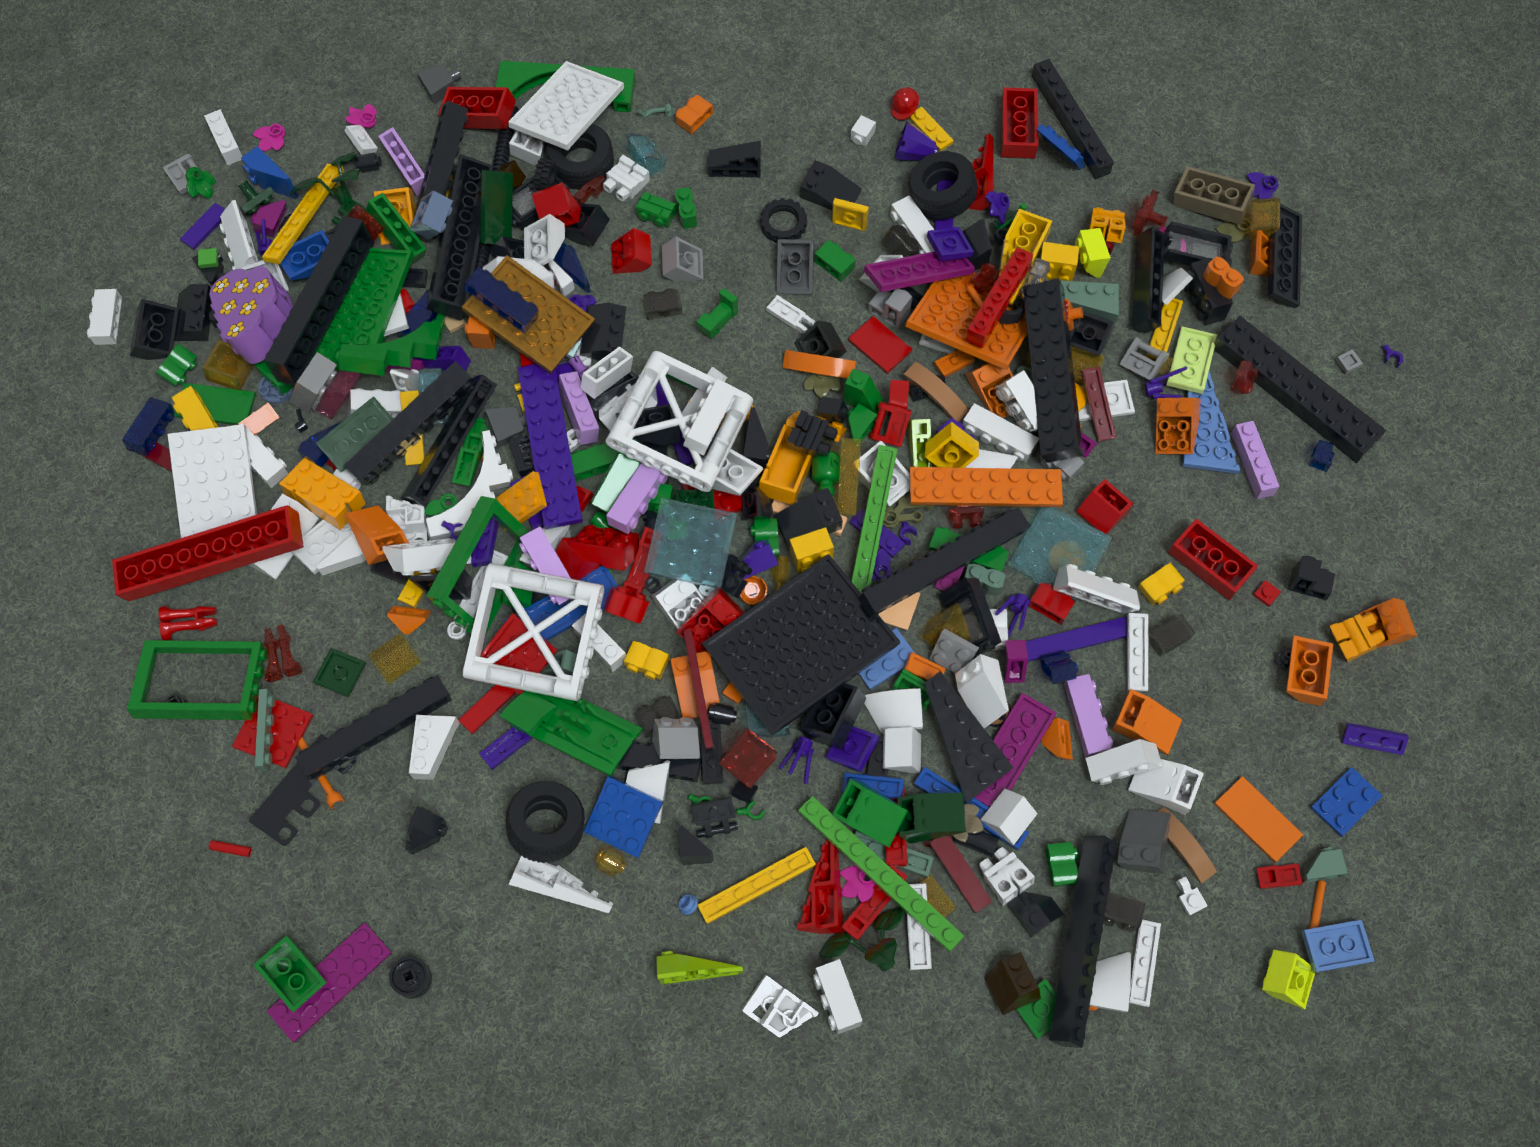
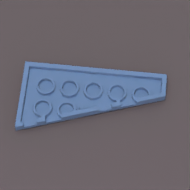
[1182,371,1240,474]

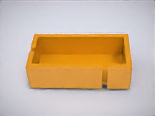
[759,424,813,505]
[279,457,366,530]

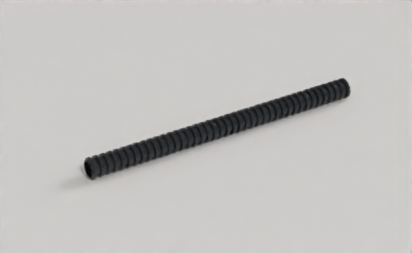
[470,105,519,297]

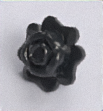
[1276,648,1291,669]

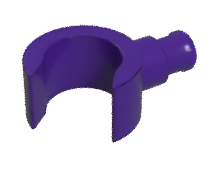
[1383,344,1403,368]
[441,520,463,540]
[900,522,917,545]

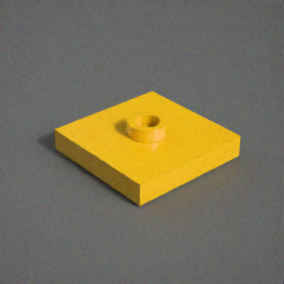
[832,198,869,231]

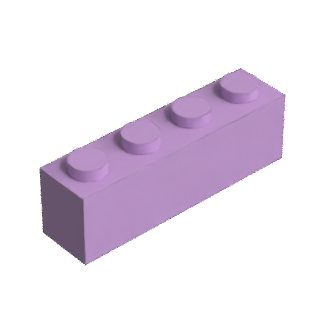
[378,127,424,196]
[558,371,599,445]
[1231,421,1280,499]
[606,463,668,534]
[519,526,572,607]
[1064,674,1113,758]

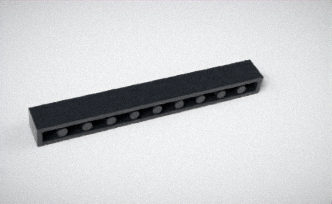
[858,507,1031,618]
[1049,835,1117,1048]

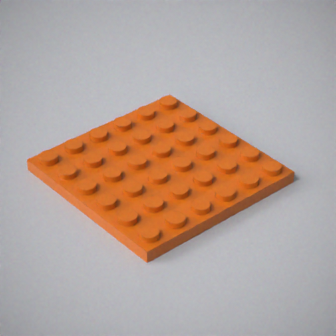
[905,272,1028,370]

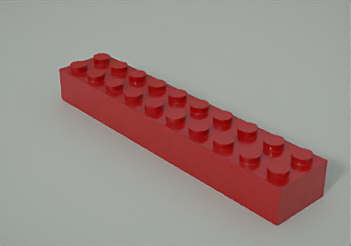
[112,505,304,601]

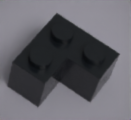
[1288,556,1335,600]

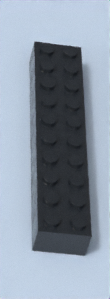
[426,154,493,320]
[264,216,374,386]
[1023,278,1084,463]
[1214,316,1387,464]

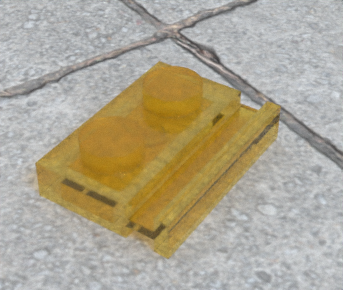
[919,875,957,917]

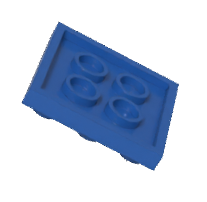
[584,776,664,858]

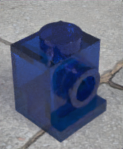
[1308,440,1335,472]

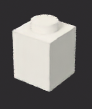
[850,115,876,146]

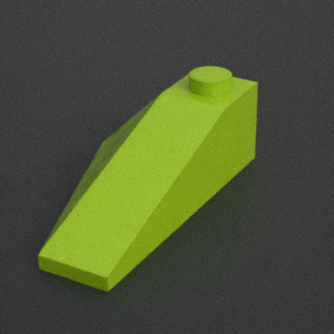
[657,951,744,985]

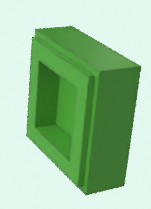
[198,248,218,268]

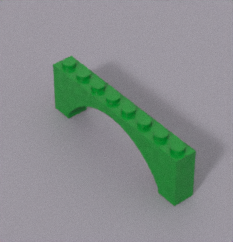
[496,61,636,112]

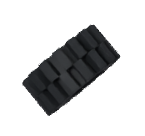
[533,158,557,191]

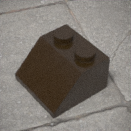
[985,952,1041,1015]

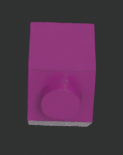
[251,200,287,237]
[1004,640,1028,683]

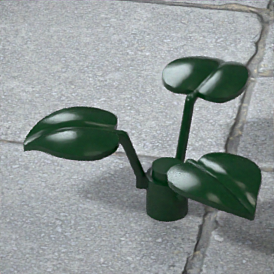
[290,151,360,205]
[819,907,905,971]

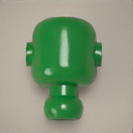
[812,451,842,497]

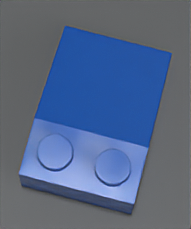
[241,146,298,199]
[280,230,329,280]

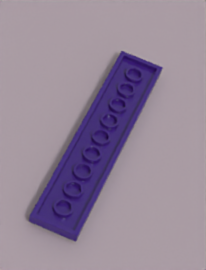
[518,364,583,530]

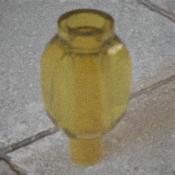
[772,556,791,591]

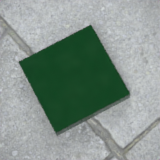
[313,648,367,698]

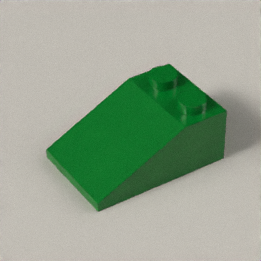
[253,935,327,1013]

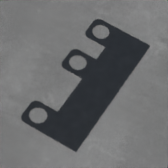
[249,734,356,846]

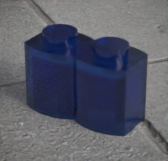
[1040,650,1078,684]

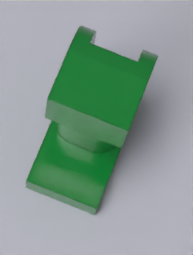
[696,288,738,339]

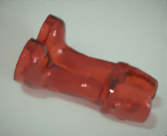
[264,624,303,682]

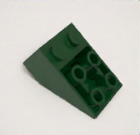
[898,792,966,844]

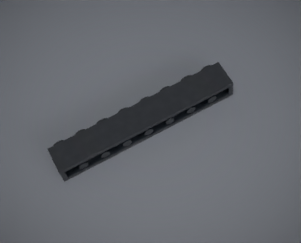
[1032,59,1114,180]
[413,101,468,243]
[401,374,497,507]
[295,675,452,782]

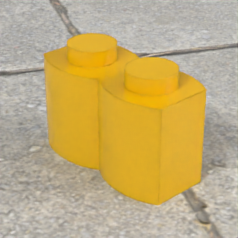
[1138,563,1185,605]
[623,641,670,680]

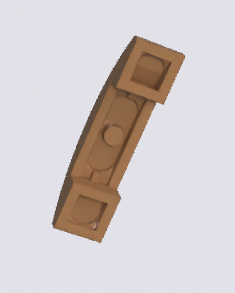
[903,362,969,422]
[1157,807,1217,884]

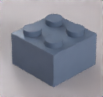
[409,191,453,240]

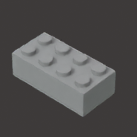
[289,352,337,413]

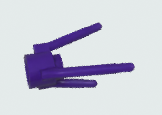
[255,219,272,256]
[1145,366,1187,399]
[995,593,1030,638]
[779,736,814,784]

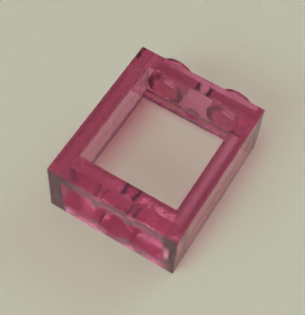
[316,370,361,419]

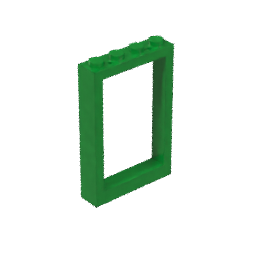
[426,496,529,636]
[127,640,268,720]

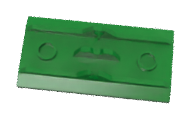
[510,692,643,777]

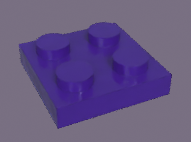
[926,227,974,261]
[826,727,879,773]

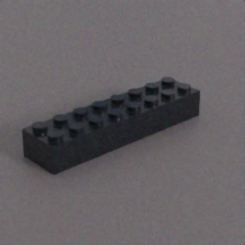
[345,361,477,485]

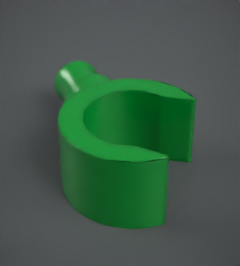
[688,794,712,804]
[737,801,765,821]

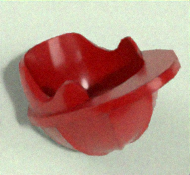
[891,87,920,120]

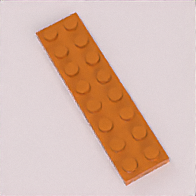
[909,467,1063,507]

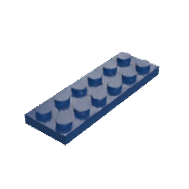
[503,566,618,641]

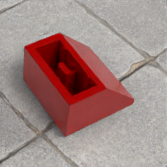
[532,182,581,227]
[611,228,652,274]
[1076,479,1134,537]

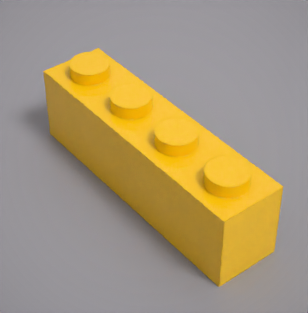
[172,386,219,431]

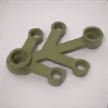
[883,492,935,528]

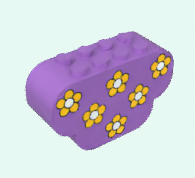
[209,266,294,364]

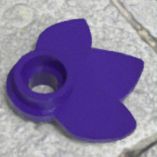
[1247,172,1279,202]
[985,191,1010,225]
[569,294,597,312]
[872,548,892,581]

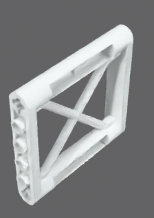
[606,351,753,492]
[463,563,604,701]

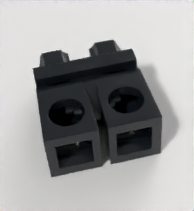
[787,410,838,458]

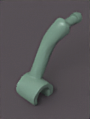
[637,104,675,118]

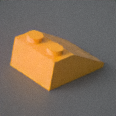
[374,187,416,245]

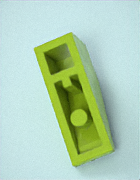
[908,419,932,467]

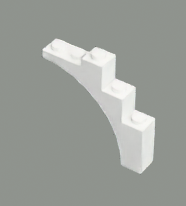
[426,430,513,540]

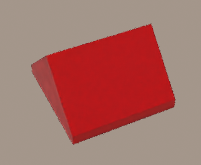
[555,538,601,580]

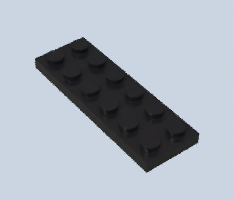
[1268,201,1302,308]

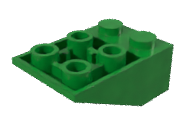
[832,779,908,847]

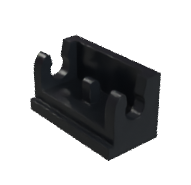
[509,436,535,478]

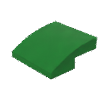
[500,691,558,736]

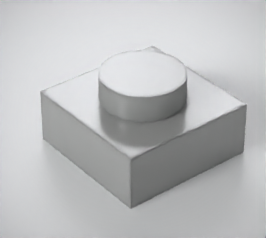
[1335,349,1363,374]

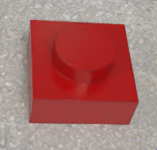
[1253,580,1281,607]

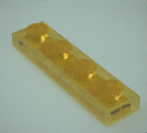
[837,438,862,515]

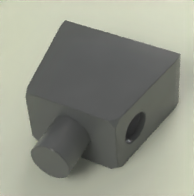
[417,64,461,104]
[483,407,527,449]

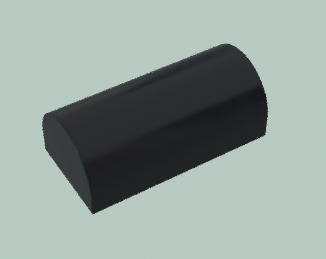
[954,831,999,858]

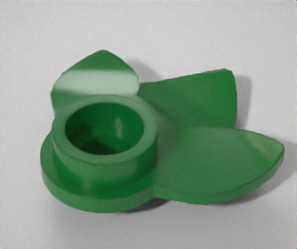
[185,167,216,199]
[425,494,458,516]

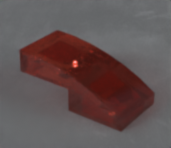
[574,175,605,204]

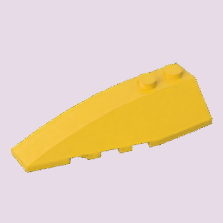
[999,209,1052,305]

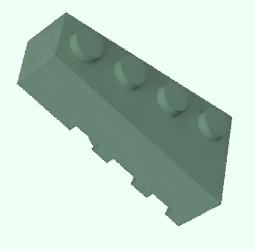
[1046,280,1119,325]

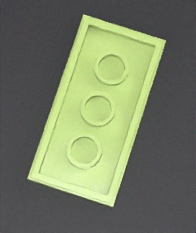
[1167,326,1217,394]

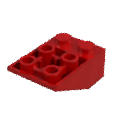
[570,525,639,571]
[676,586,745,653]

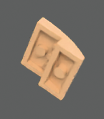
[878,592,921,630]

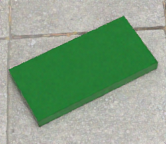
[174,383,256,425]

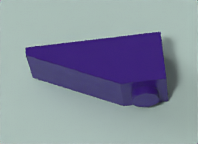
[413,346,471,373]
[732,539,778,579]

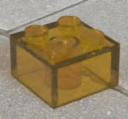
[203,339,254,390]

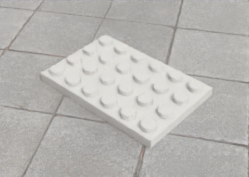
[508,61,624,150]
[168,424,257,538]

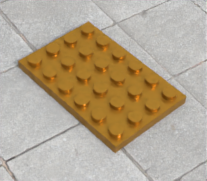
[462,255,595,374]

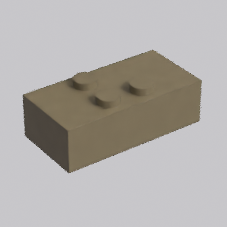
[1173,166,1255,225]

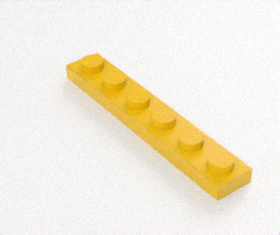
[697,847,816,925]

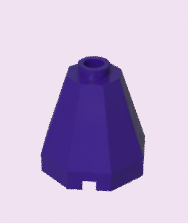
[895,122,938,160]

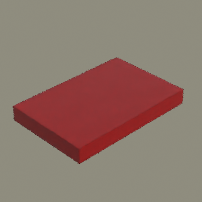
[848,316,912,374]

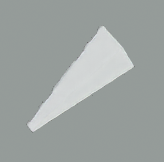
[508,856,613,913]

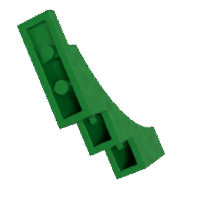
[336,313,445,376]

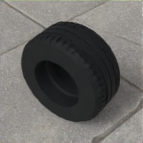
[546,124,614,189]
[908,151,978,220]
[506,781,585,863]

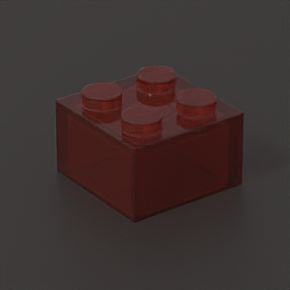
[719,727,777,789]

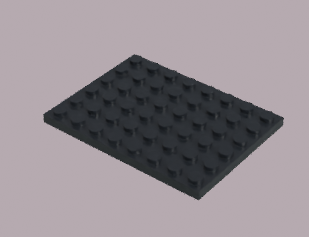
[702,554,900,736]

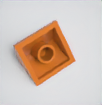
[1249,230,1270,276]

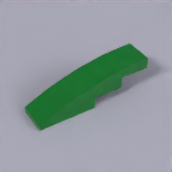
[452,418,488,487]

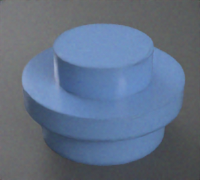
[678,894,698,915]

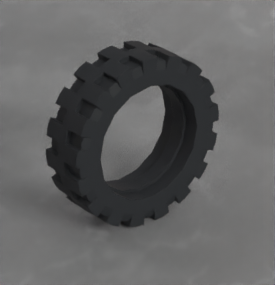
[760,198,807,243]

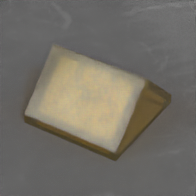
[1251,198,1280,240]
[923,603,972,648]
[368,633,421,685]

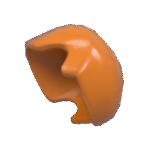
[740,576,768,605]

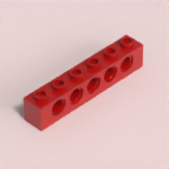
[966,247,1034,349]

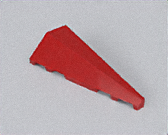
[968,133,994,211]
[797,838,844,934]

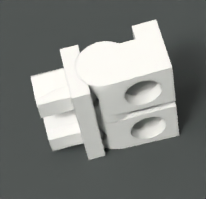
[603,155,650,202]
[979,847,1035,906]

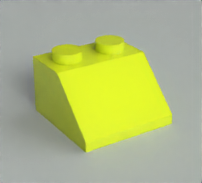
[1075,228,1111,278]
[1262,950,1315,1009]

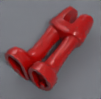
[159,606,217,641]

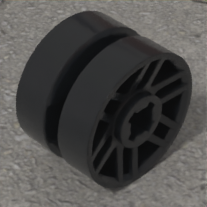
[389,957,432,999]

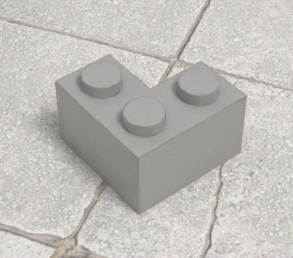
[868,289,912,329]

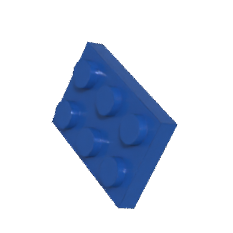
[1037,124,1085,170]
[1311,767,1383,837]

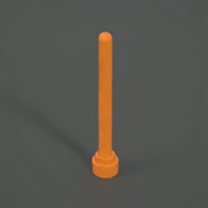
[298,737,345,809]

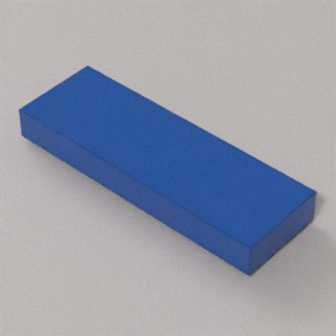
[842,773,904,800]

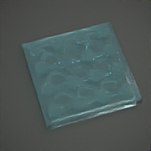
[644,498,737,589]
[1007,507,1113,603]

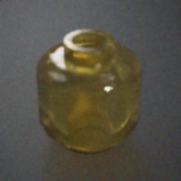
[595,846,627,877]

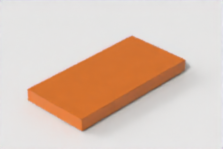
[1214,776,1303,863]

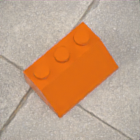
[1286,636,1333,706]

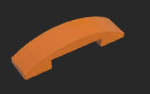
[783,350,857,379]

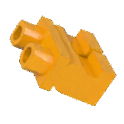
[1089,207,1126,243]
[1329,613,1385,663]

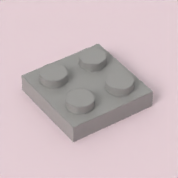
[929,628,979,673]

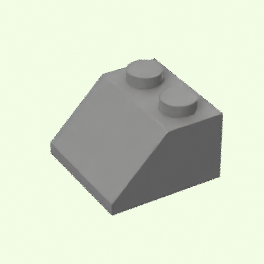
[662,237,703,281]
[652,717,700,759]

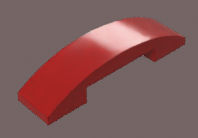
[623,527,664,594]
[841,866,908,941]

